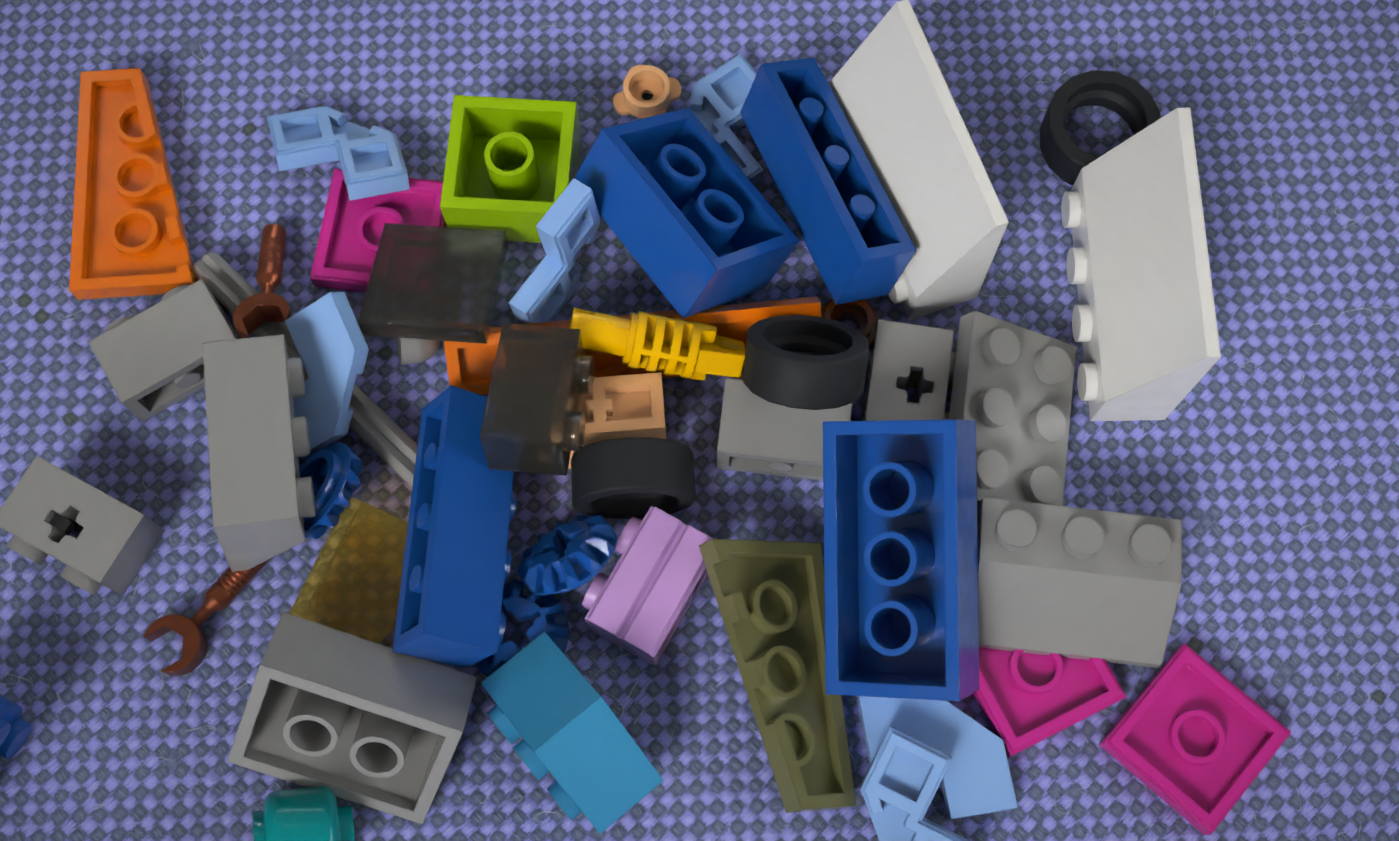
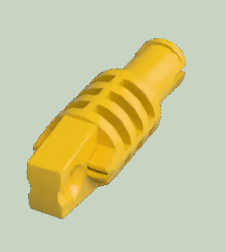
[567,307,746,381]

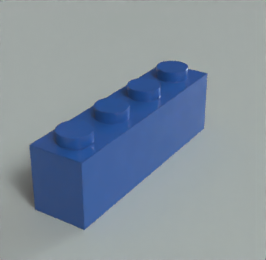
[740,57,917,305]
[392,385,522,668]

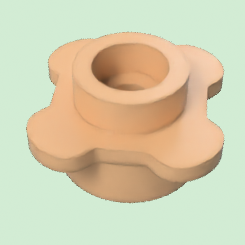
[613,65,681,119]

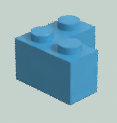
[481,632,664,834]

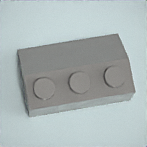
[202,334,316,572]
[977,497,1182,668]
[227,612,477,824]

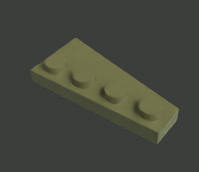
[699,539,857,813]

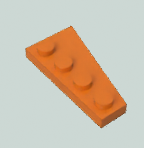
[69,68,197,300]

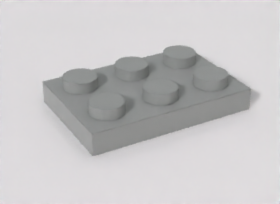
[949,311,1076,506]

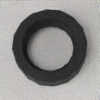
[1039,70,1161,185]
[743,315,869,410]
[571,437,696,519]

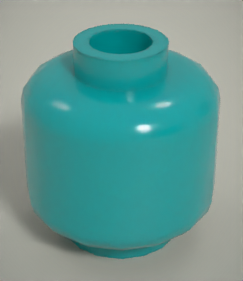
[252,786,355,841]

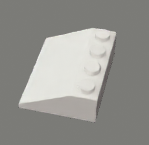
[829,0,1009,321]
[1061,107,1221,421]

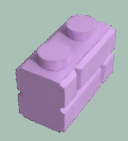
[582,506,713,666]

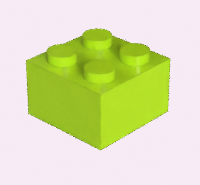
[440,95,582,243]

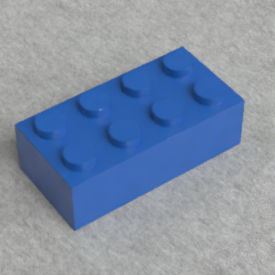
[823,420,979,702]

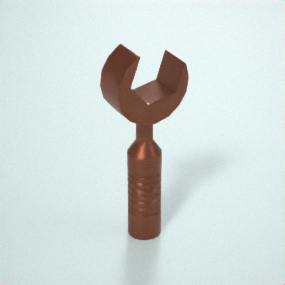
[233,224,293,339]
[143,558,271,676]

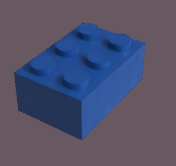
[574,107,800,319]

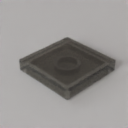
[358,223,508,344]

